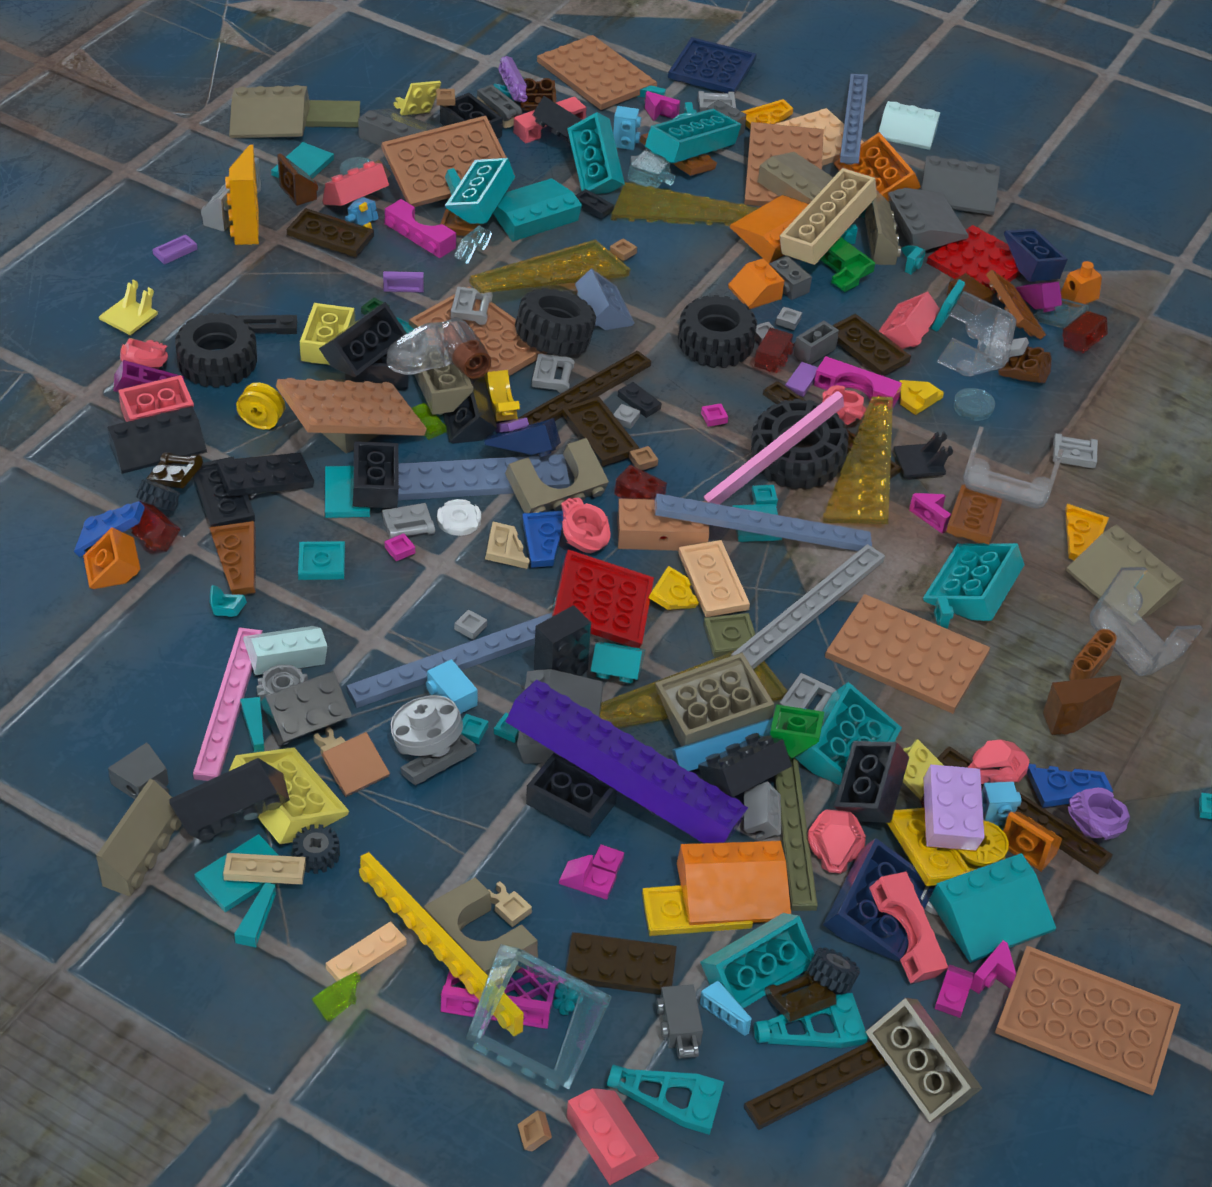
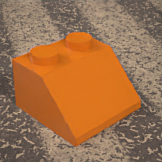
[728,258,784,309]
[83,527,141,589]
[1003,812,1062,872]

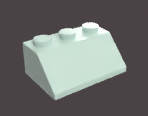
[879,101,940,150]
[243,626,327,675]

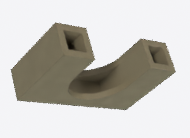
[505,438,609,513]
[423,877,538,983]

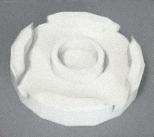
[437,499,481,536]

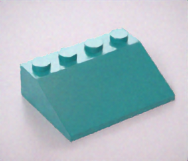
[493,178,582,242]
[923,543,1025,621]
[795,682,902,785]
[929,853,1056,963]

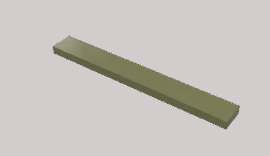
[774,756,818,911]

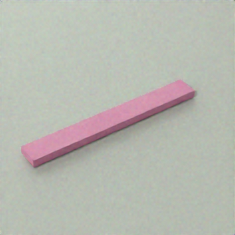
[704,391,844,505]
[193,628,262,781]

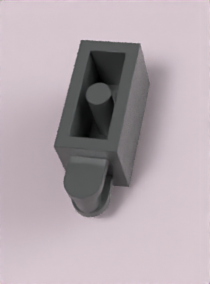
[656,984,703,1059]

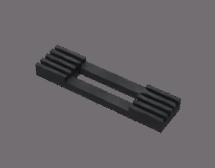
[237,315,297,334]

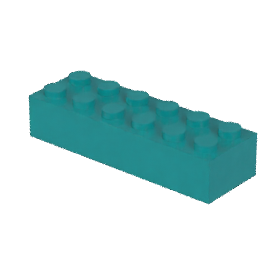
[645,108,742,163]

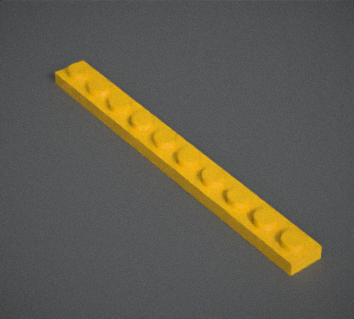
[359,852,524,1036]

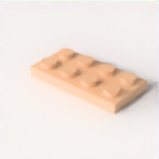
[678,540,750,617]

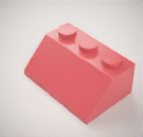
[322,161,389,206]
[879,292,940,349]
[118,375,194,422]
[567,1088,659,1185]

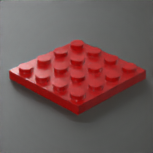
[926,225,1021,294]
[552,550,654,649]

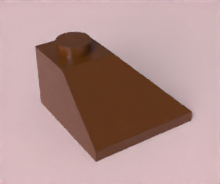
[277,153,318,206]

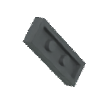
[400,734,477,785]

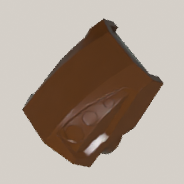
[520,78,557,112]
[998,346,1052,383]

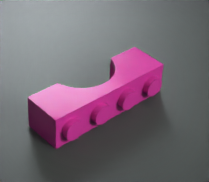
[385,199,456,258]
[814,356,902,412]

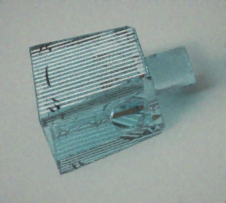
[627,148,676,189]

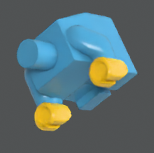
[345,197,378,229]

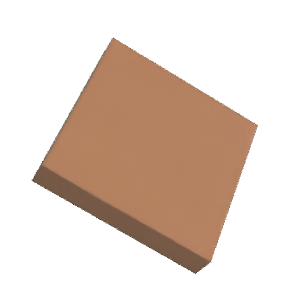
[322,732,390,797]

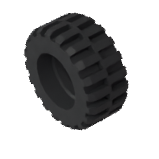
[515,288,596,356]
[678,295,757,368]
[175,312,257,388]

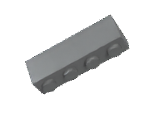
[201,157,261,231]

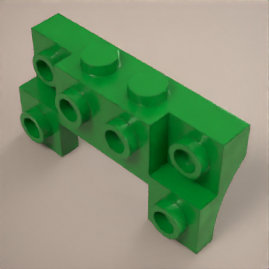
[804,237,875,292]

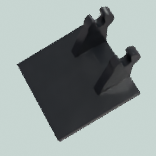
[893,431,953,478]

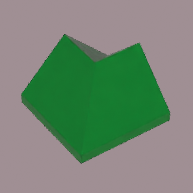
[770,704,825,758]

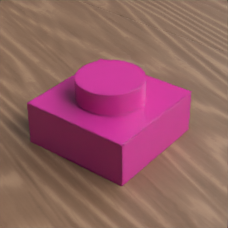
[701,404,728,427]
[384,533,416,561]
[592,845,625,874]

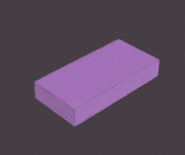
[153,235,197,264]
[383,271,424,292]
[785,362,818,397]
[495,418,529,433]

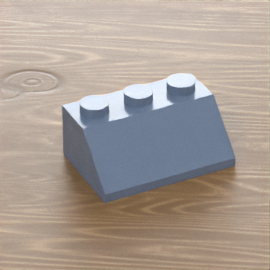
[575,268,634,330]

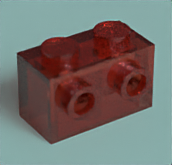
[1063,311,1108,353]
[754,327,795,373]
[615,465,667,500]
[131,501,181,552]

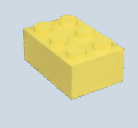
[300,303,355,365]

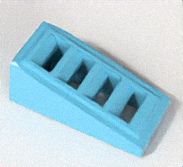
[700,981,752,1036]

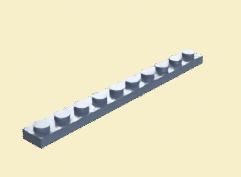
[840,74,868,165]
[655,494,872,551]
[347,612,553,708]

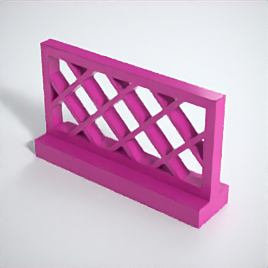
[441,964,559,1029]

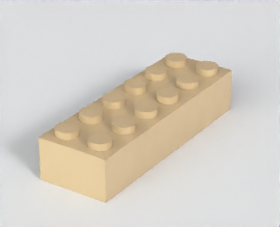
[780,168,877,265]

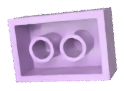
[923,765,984,851]

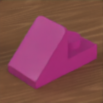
[645,91,680,121]
[909,493,951,534]
[559,855,616,900]
[970,940,1016,994]
[935,964,975,1018]

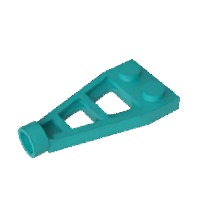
[753,993,868,1048]
[607,1064,724,1135]

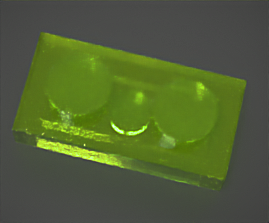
[411,403,447,440]

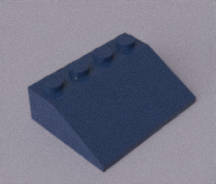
[823,838,936,962]

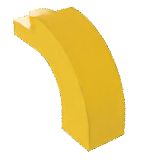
[484,370,520,421]

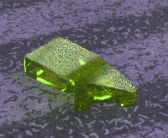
[312,972,361,1022]

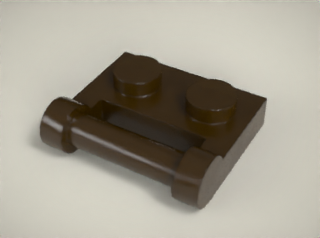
[146,452,203,488]
[765,971,836,1022]

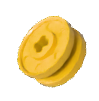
[236,382,285,430]
[957,820,1009,871]

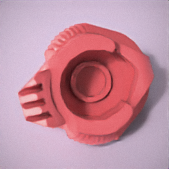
[120,338,168,369]
[822,385,866,425]
[561,497,611,554]
[968,740,1029,784]
[807,809,866,874]

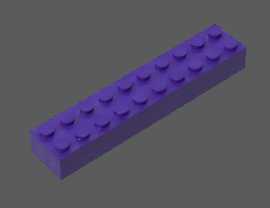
[505,679,748,843]

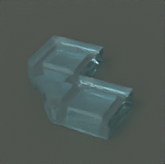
[454,226,492,264]

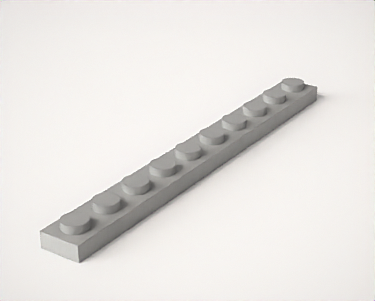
[731,544,885,669]

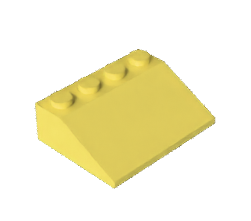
[229,747,349,844]

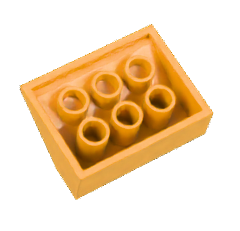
[225,145,259,245]

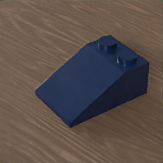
[1004,229,1068,282]
[484,418,561,457]

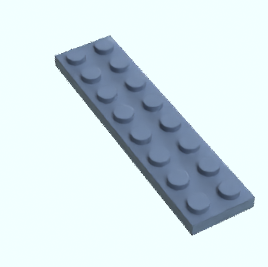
[398,454,570,500]

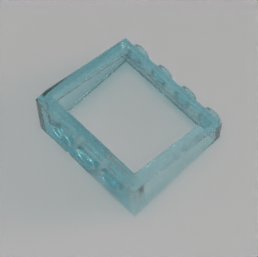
[466,944,612,1091]

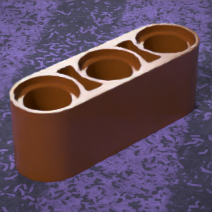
[1069,629,1117,681]

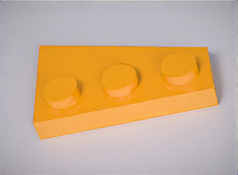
[741,99,793,129]
[1065,504,1109,560]

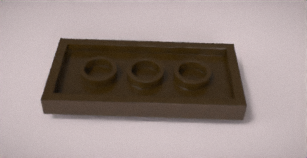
[286,208,374,257]
[832,313,911,376]
[562,396,640,467]
[565,932,677,995]

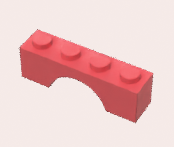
[513,96,587,144]
[869,872,949,984]

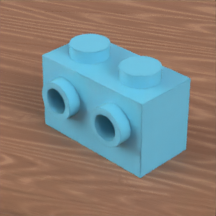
[613,106,642,150]
[426,659,478,714]
[982,782,1021,830]

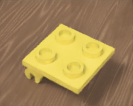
[394,81,441,115]
[99,280,158,335]
[903,739,944,803]

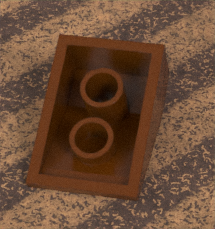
[1043,675,1122,735]

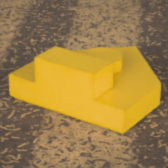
[899,380,944,415]
[648,566,699,610]

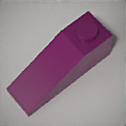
[1016,282,1062,312]
[113,360,184,392]

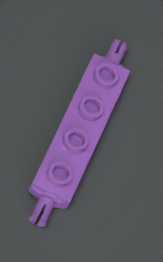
[499,56,527,102]

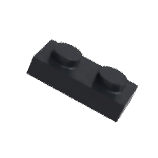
[575,189,614,219]
[618,382,662,418]

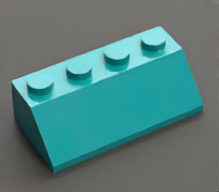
[567,112,625,194]
[445,158,515,224]
[700,913,815,1008]

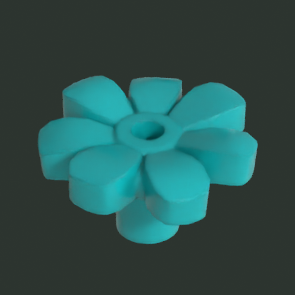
[553,980,582,1015]

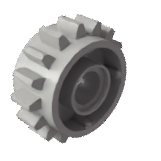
[257,665,308,702]

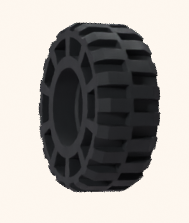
[751,399,849,489]

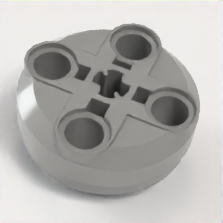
[391,695,463,757]

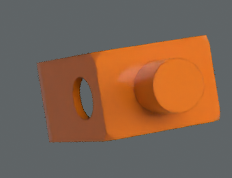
[1061,261,1102,310]

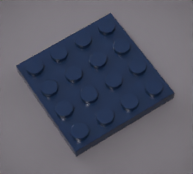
[668,37,757,95]

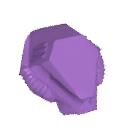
[1068,787,1130,840]

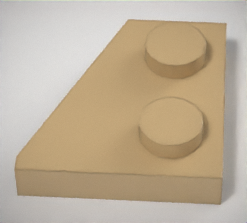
[485,522,530,569]

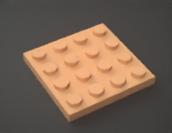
[776,108,864,166]

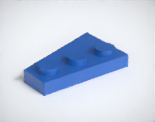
[74,501,145,557]
[522,511,563,568]
[1027,764,1113,808]

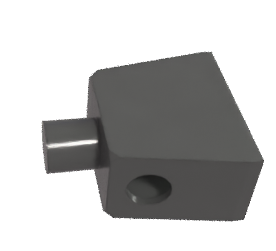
[108,742,169,799]

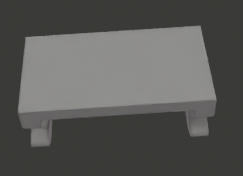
[744,781,781,840]

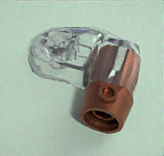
[386,317,491,379]

